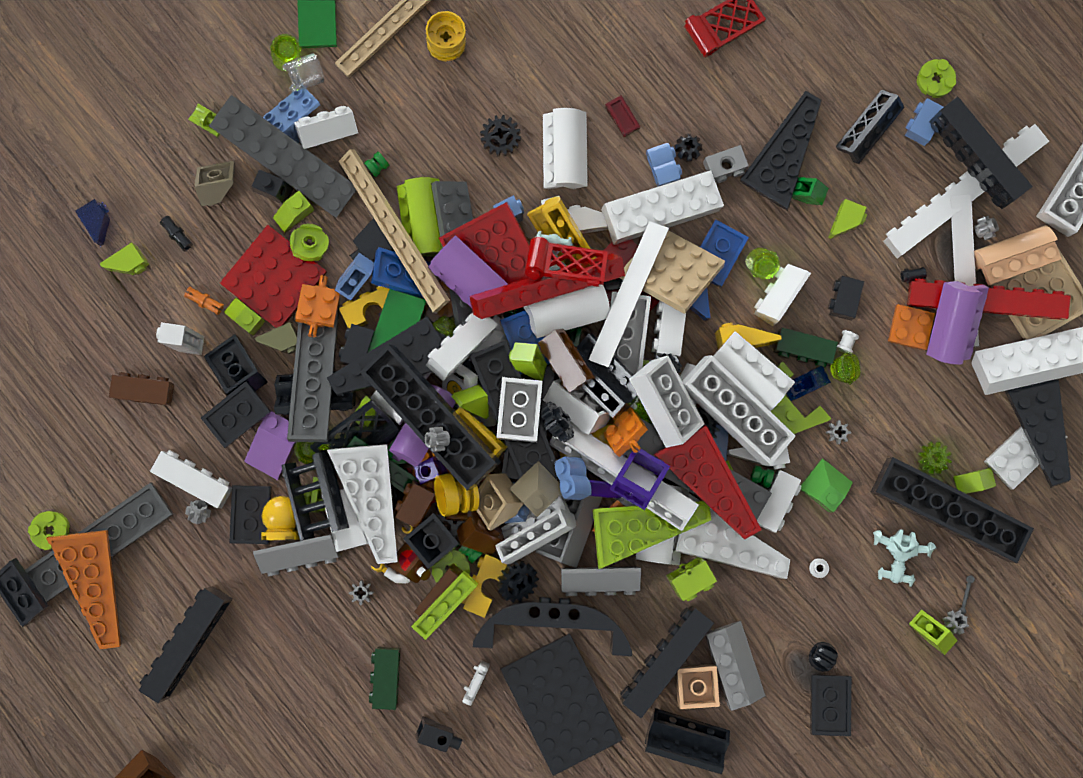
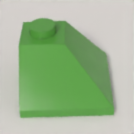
[800,458,853,512]

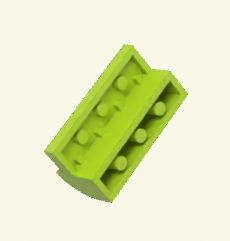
[397,177,442,257]

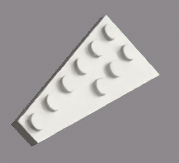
[327,444,397,564]
[676,494,790,579]

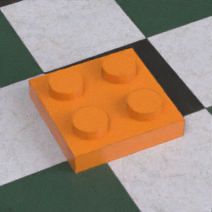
[888,304,935,351]

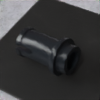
[900,267,927,284]

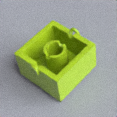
[666,557,717,601]

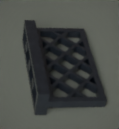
[310,400,401,476]

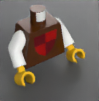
[371,525,431,584]

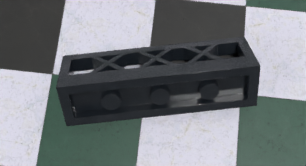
[836,90,905,164]

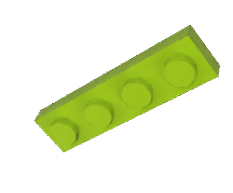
[411,571,478,640]

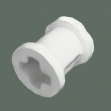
[836,330,859,354]

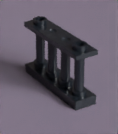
[281,452,349,541]

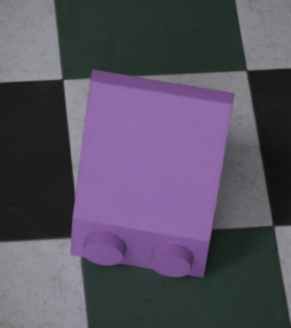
[244,411,299,480]

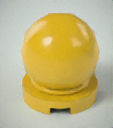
[261,496,300,540]

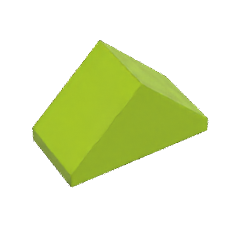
[451,385,489,420]
[953,468,996,494]

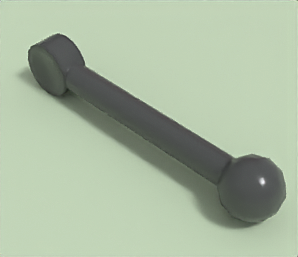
[958,575,975,615]

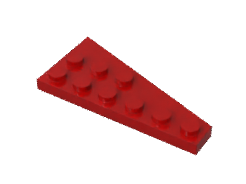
[654,426,762,539]

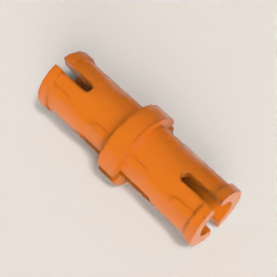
[184,286,224,315]

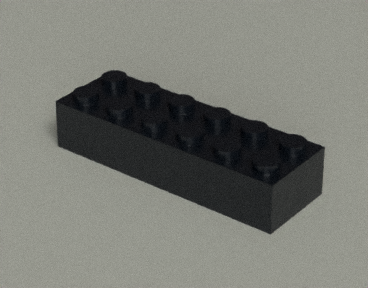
[929,96,1033,210]
[138,586,233,704]
[620,606,714,718]

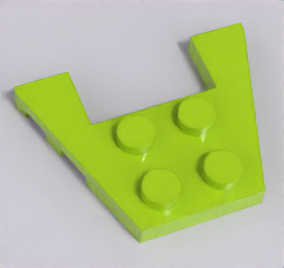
[770,362,831,434]

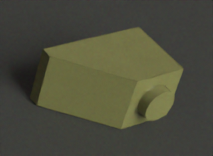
[255,322,297,354]

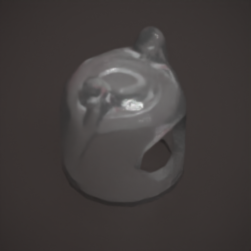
[282,53,324,92]

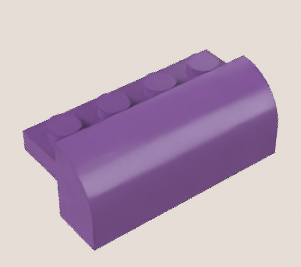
[428,235,508,308]
[927,281,989,364]
[389,385,456,467]

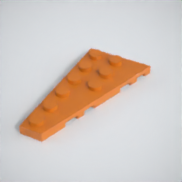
[46,530,121,649]

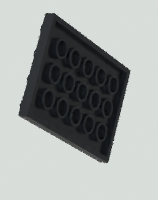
[500,633,623,776]

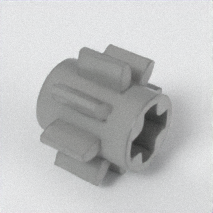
[974,216,999,240]
[825,420,851,445]
[425,427,450,452]
[185,500,211,524]
[349,580,374,605]
[943,610,969,635]

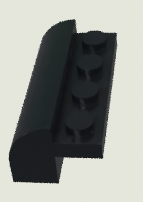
[576,333,638,418]
[274,371,356,415]
[645,708,730,775]

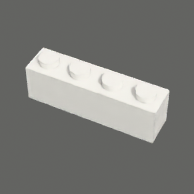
[426,312,498,381]
[156,322,205,355]
[150,450,232,508]

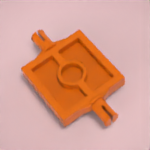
[295,275,341,338]
[603,406,648,457]

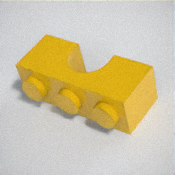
[339,286,389,328]
[462,554,507,618]

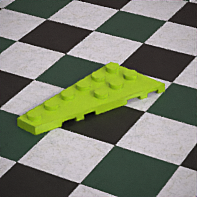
[593,501,711,569]

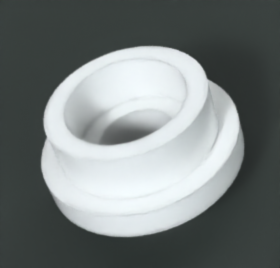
[809,558,829,578]

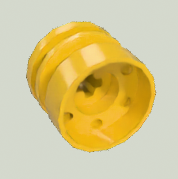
[426,11,466,62]
[434,473,479,517]

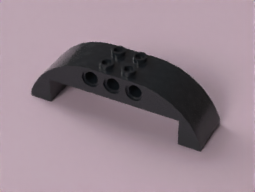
[473,597,632,656]

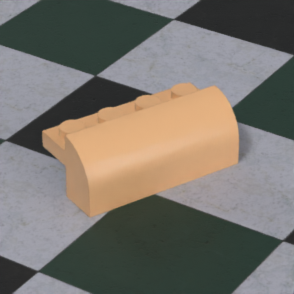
[974,225,1062,286]

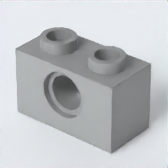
[703,145,748,184]

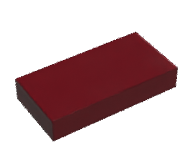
[605,95,640,137]

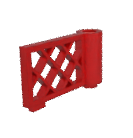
[684,0,766,58]
[525,237,608,287]

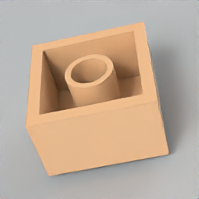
[675,664,720,709]

